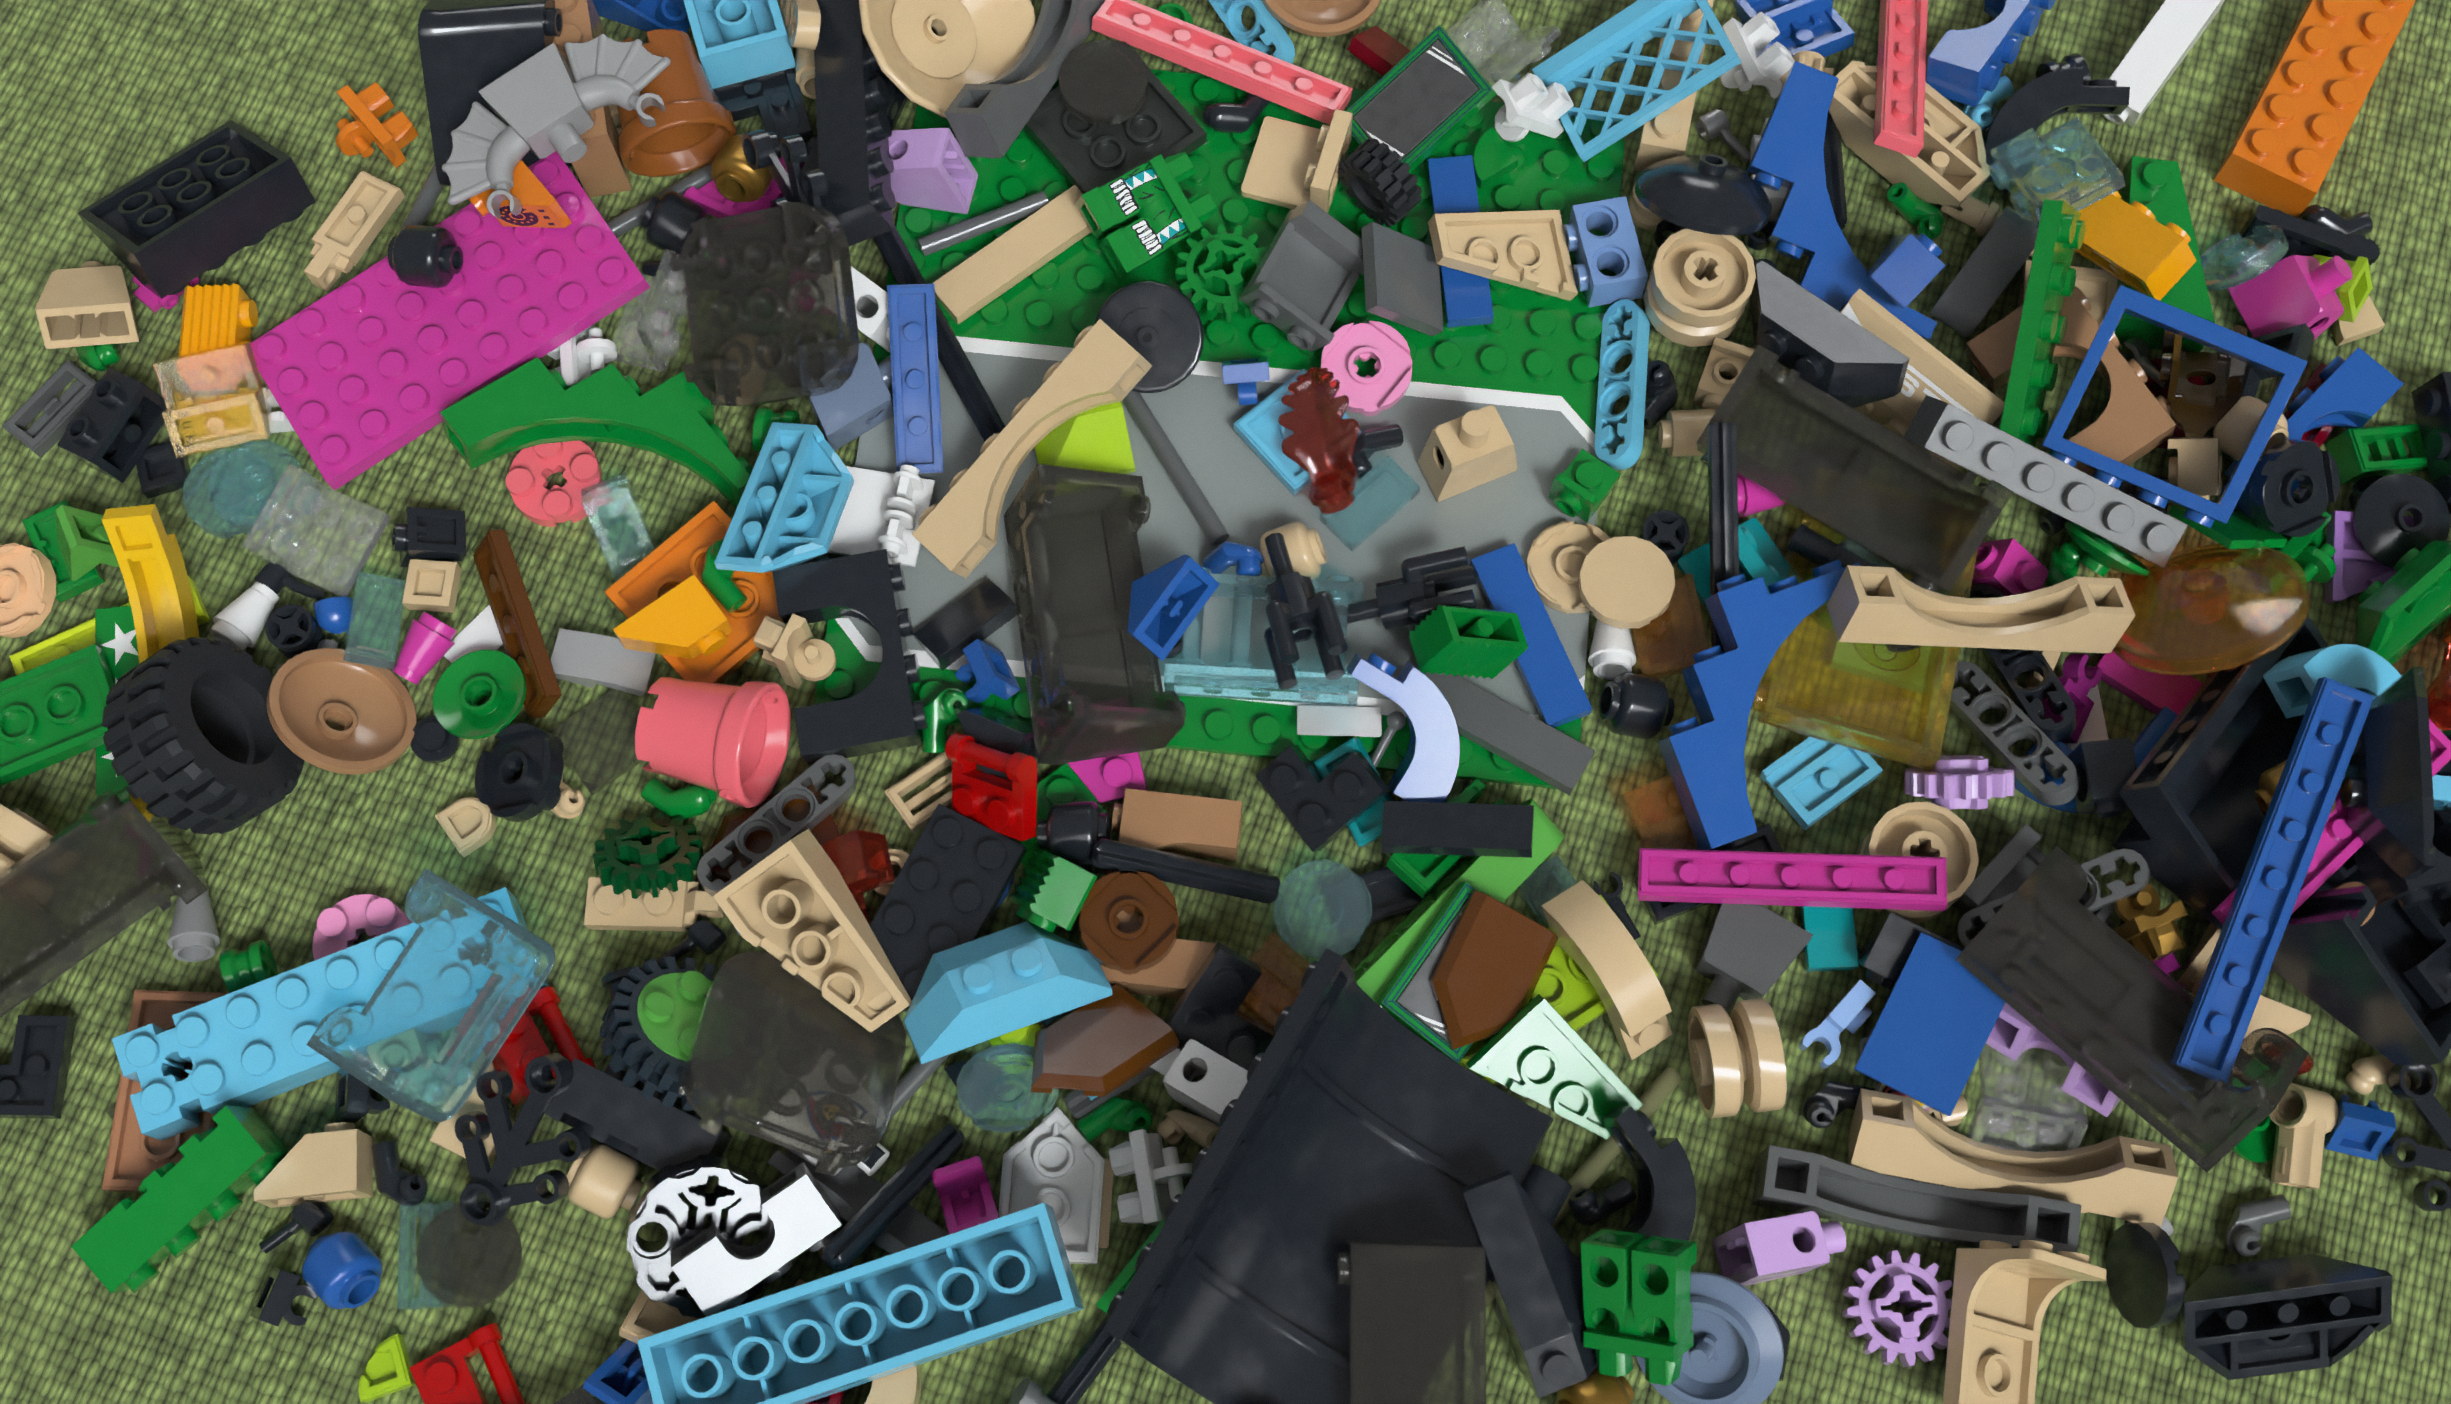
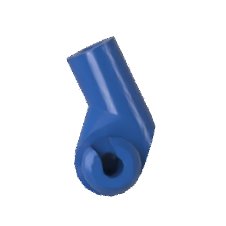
[1203,541,1264,580]

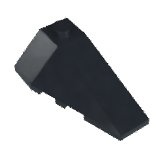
[1460,1170,1598,1398]

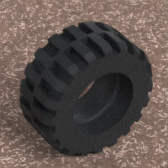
[102,637,304,835]

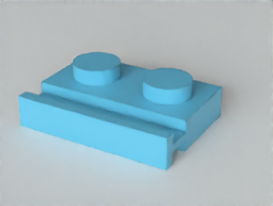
[1759,717,1883,831]

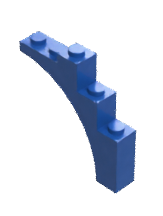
[1746,61,1937,341]
[1658,560,1860,850]

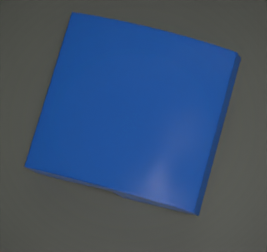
[1733,0,1855,57]

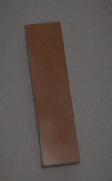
[473,529,562,719]

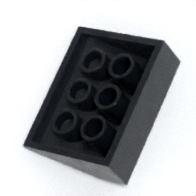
[78,120,315,299]

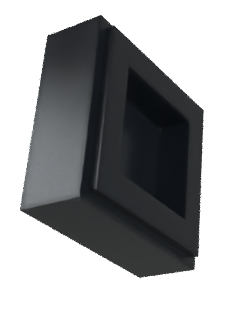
[136,439,194,499]

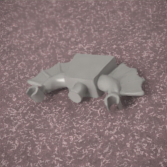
[442,34,671,219]

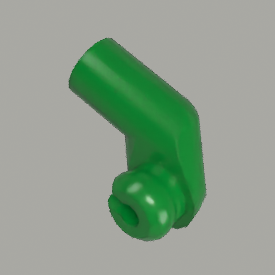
[76,344,121,372]
[701,539,747,613]
[2046,541,2085,586]
[922,688,969,753]
[641,778,717,820]
[1075,1096,1152,1143]

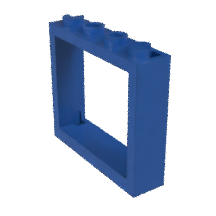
[2041,285,2308,529]

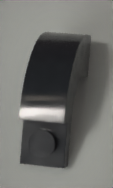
[1983,67,2130,184]
[1601,1106,1696,1241]

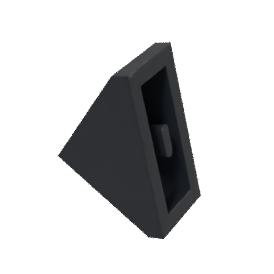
[957,707,1045,781]

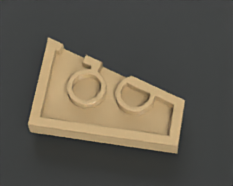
[1428,210,1578,301]

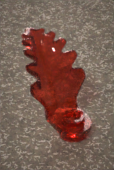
[1278,367,1360,514]

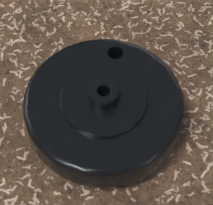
[1094,281,1204,393]

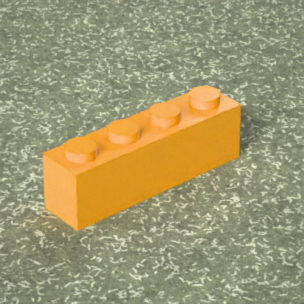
[2010,154,2197,301]

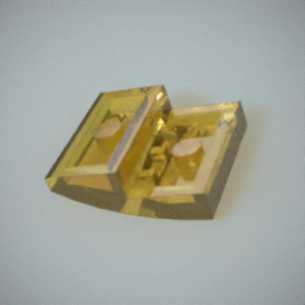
[152,342,271,458]

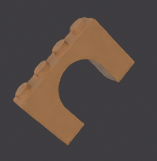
[553,0,632,198]
[1966,286,2176,476]
[1099,788,1242,999]

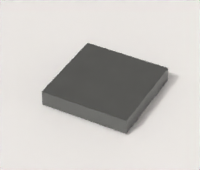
[1361,222,1444,336]

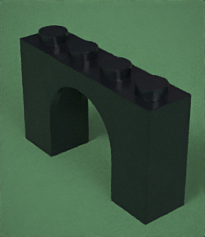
[772,549,928,765]

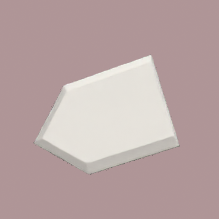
[998,1107,1105,1264]

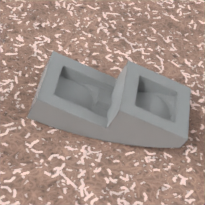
[550,629,656,697]

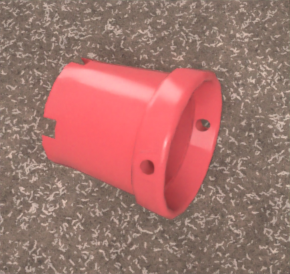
[635,677,791,808]

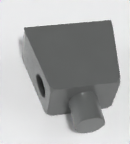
[1695,903,1813,1015]

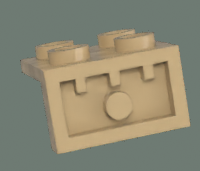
[1241,109,1353,213]

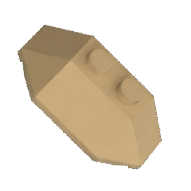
[1829,60,1990,207]

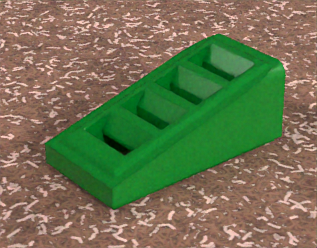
[2327,424,2429,484]

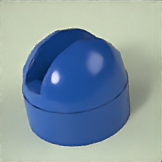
[313,597,355,634]

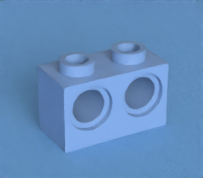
[1563,196,1648,308]

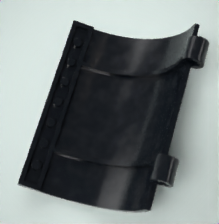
[1103,948,1572,1404]

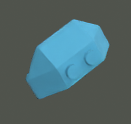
[714,422,854,573]
[904,921,1113,1064]

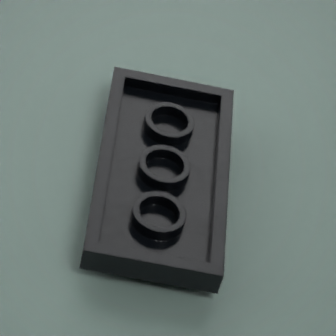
[870,804,1027,1012]

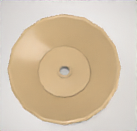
[859,0,1036,118]

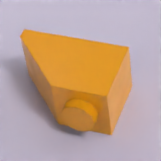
[613,574,732,659]

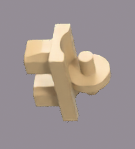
[753,613,837,689]

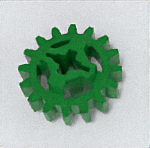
[1175,224,1269,323]

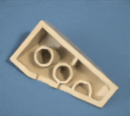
[713,829,912,1033]

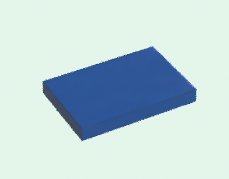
[1854,932,2017,1117]

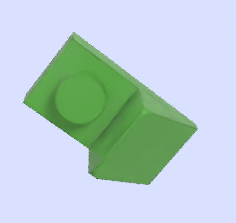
[55,505,120,581]

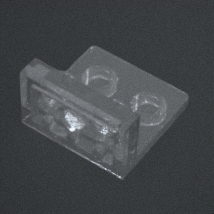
[1447,0,1561,87]
[613,249,695,372]
[242,464,390,597]
[1967,1044,2088,1152]

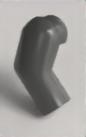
[2225,1194,2291,1257]

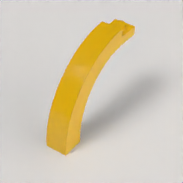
[101,504,203,808]

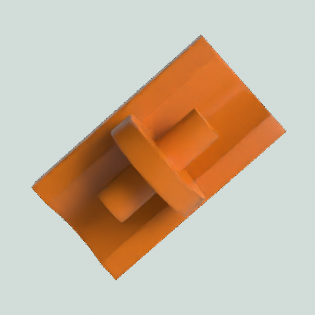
[335,82,418,168]

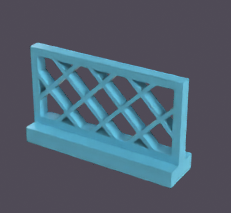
[1532,0,1742,162]

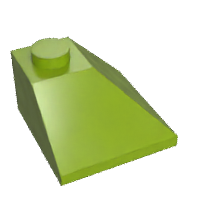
[1034,402,1136,492]

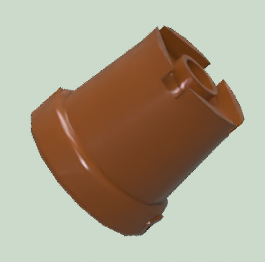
[617,29,737,177]

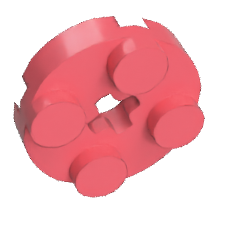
[506,440,604,527]

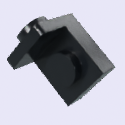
[392,507,466,568]

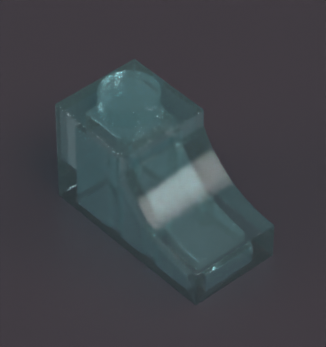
[581,473,655,581]

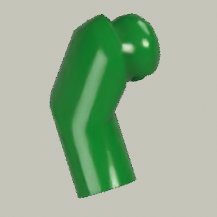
[1887,182,1945,239]

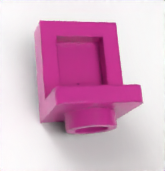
[1962,538,2049,596]
[932,1156,1000,1235]

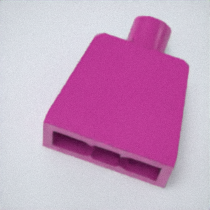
[2226,255,2353,341]

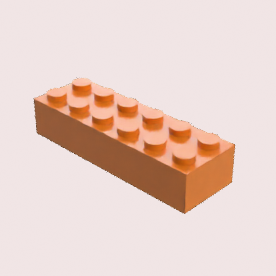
[2213,0,2416,218]

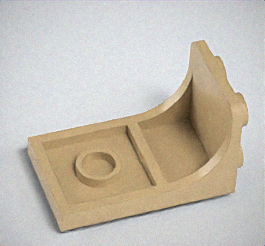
[1942,1240,2107,1404]

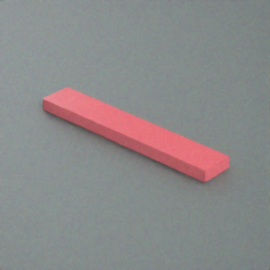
[1091,0,1353,125]
[1873,0,1928,158]

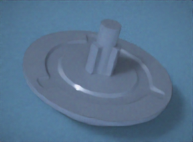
[1636,1272,1784,1404]

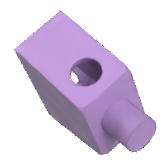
[888,128,978,214]
[1712,1211,1846,1286]

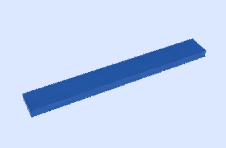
[2170,677,2375,1085]

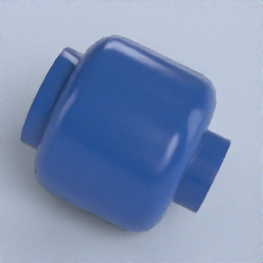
[302,1231,382,1309]

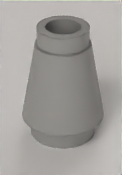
[167,885,220,962]

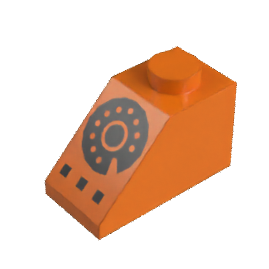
[468,160,572,228]

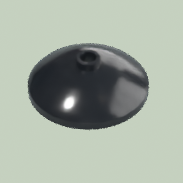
[1635,154,1772,235]

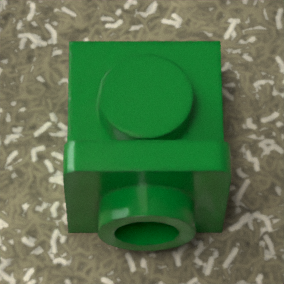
[1549,449,1621,522]

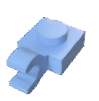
[1798,979,1876,1069]

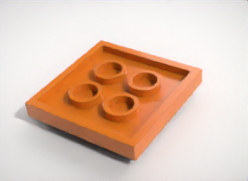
[604,501,784,684]

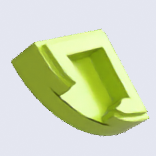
[359,1333,416,1403]

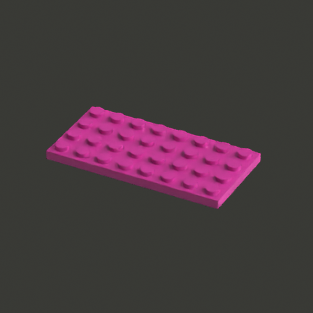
[245,151,650,490]

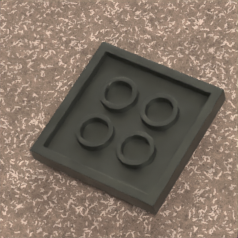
[1024,41,1207,194]

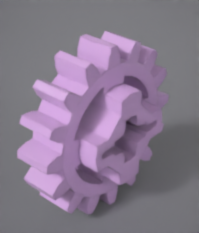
[1904,755,2014,810]
[1842,1250,1953,1368]

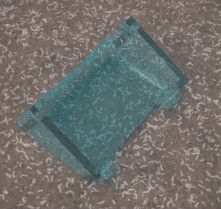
[306,868,555,1122]

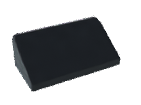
[913,578,1018,671]

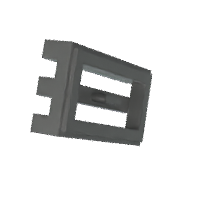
[2,360,97,458]

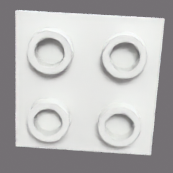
[827,465,935,567]

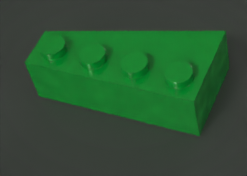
[2115,156,2215,352]
[71,1105,290,1294]

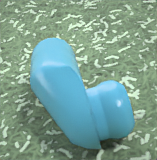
[1963,76,2014,131]

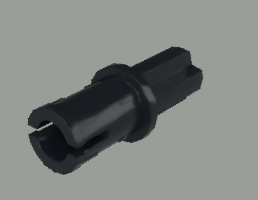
[1787,523,1877,568]

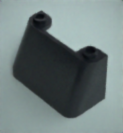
[418,0,573,186]

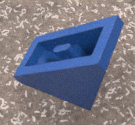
[1127,554,1220,661]
[583,1339,653,1404]

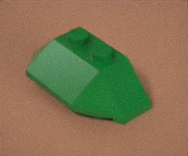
[2356,541,2451,666]

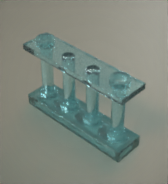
[1164,567,1364,706]

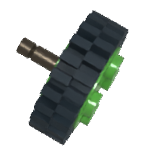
[600,956,767,1111]

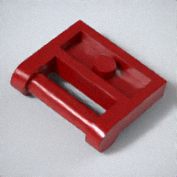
[945,732,1037,841]
[471,986,597,1106]
[409,1323,531,1404]

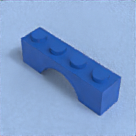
[1926,0,2056,107]
[2221,347,2404,519]

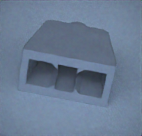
[794,343,894,450]

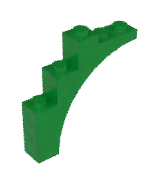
[440,357,752,509]

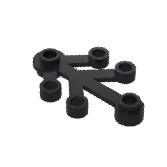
[742,129,843,275]
[455,1053,591,1226]
[2382,1064,2451,1212]

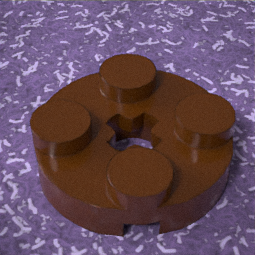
[1079,871,1180,975]

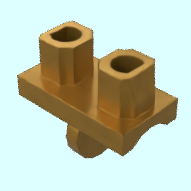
[2107,881,2188,967]

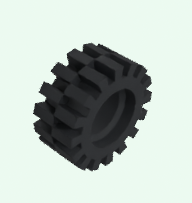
[1338,139,1422,227]

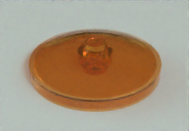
[2113,544,2310,675]

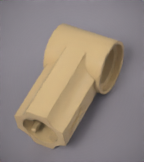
[2267,1082,2339,1190]

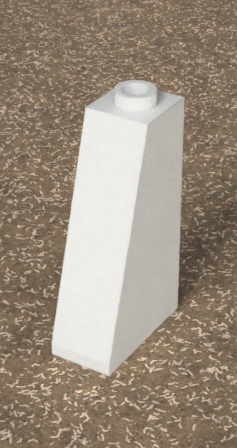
[2103,0,2225,127]

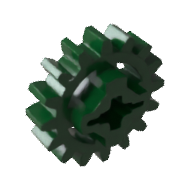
[593,812,704,899]

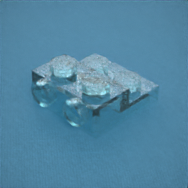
[1988,117,2125,229]

